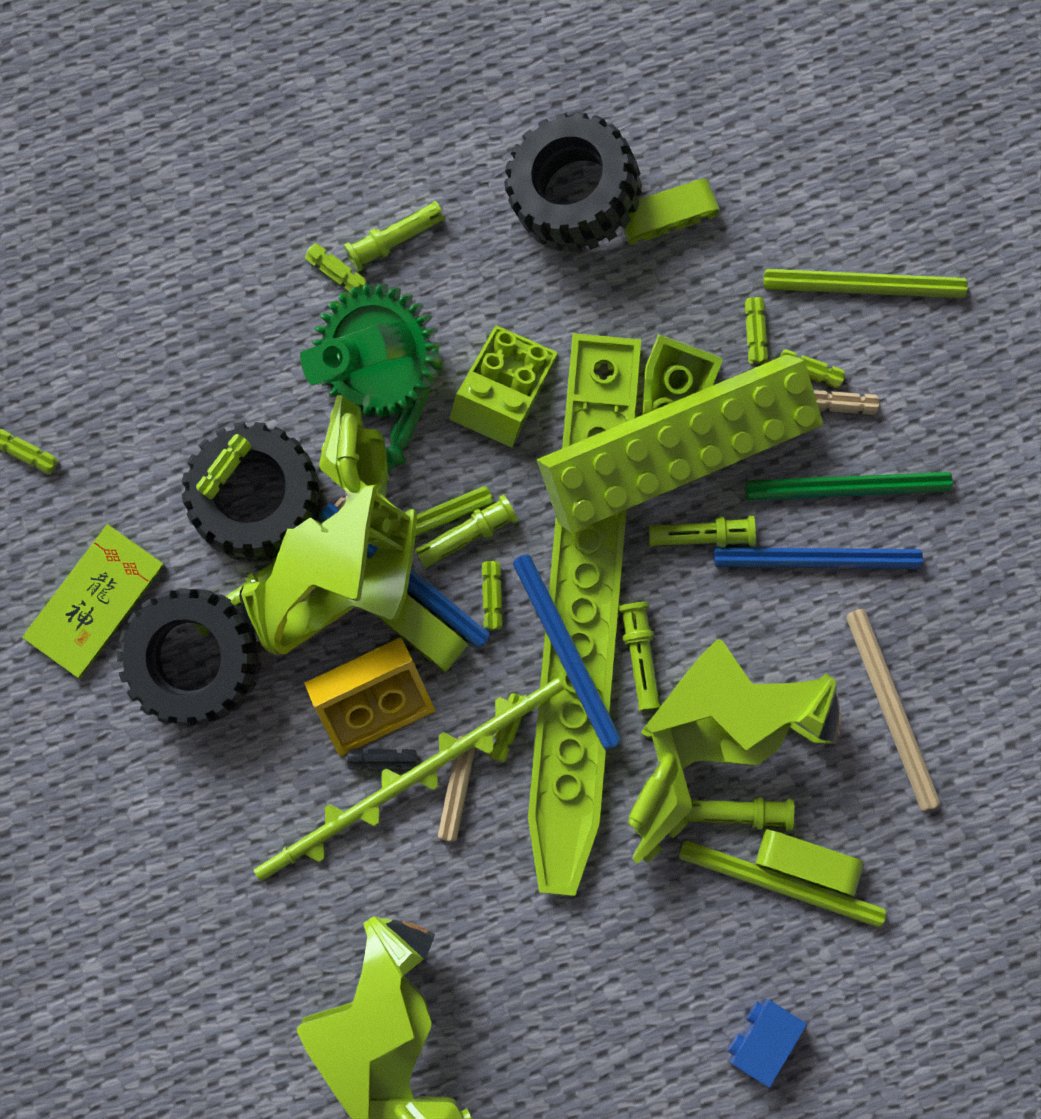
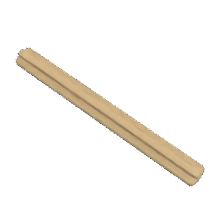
[846,609,940,811]

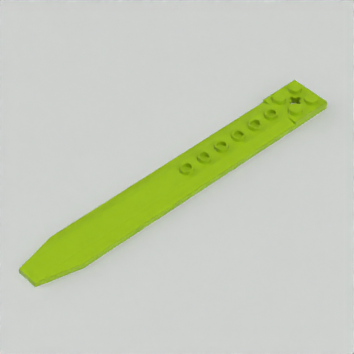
[528,333,641,896]

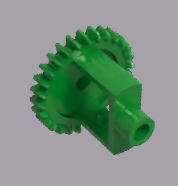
[300,284,441,418]

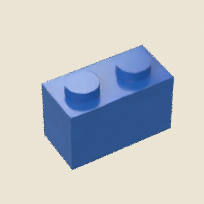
[727,998,807,1088]

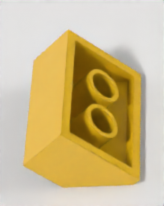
[304,637,436,757]

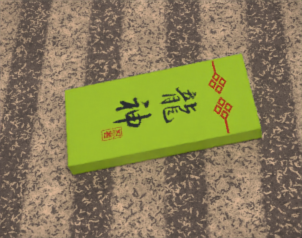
[22,524,165,679]

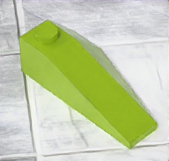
[643,334,723,415]

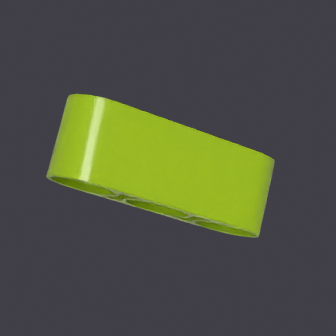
[622,178,720,245]
[372,594,468,673]
[755,829,865,897]

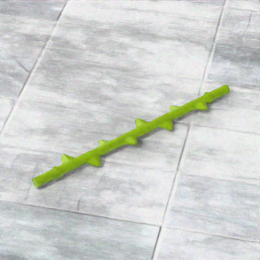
[254,678,564,881]

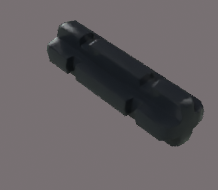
[347,749,417,770]

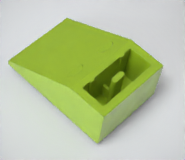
[449,325,558,448]

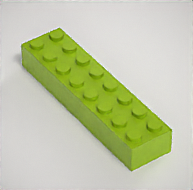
[537,354,824,533]

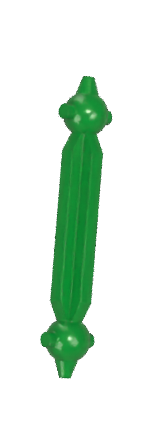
[386,347,444,473]

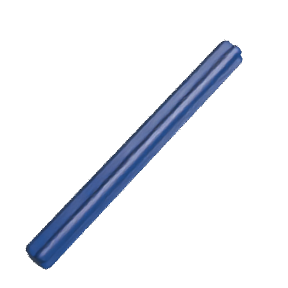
[319,503,490,648]
[714,547,923,569]
[513,554,621,750]

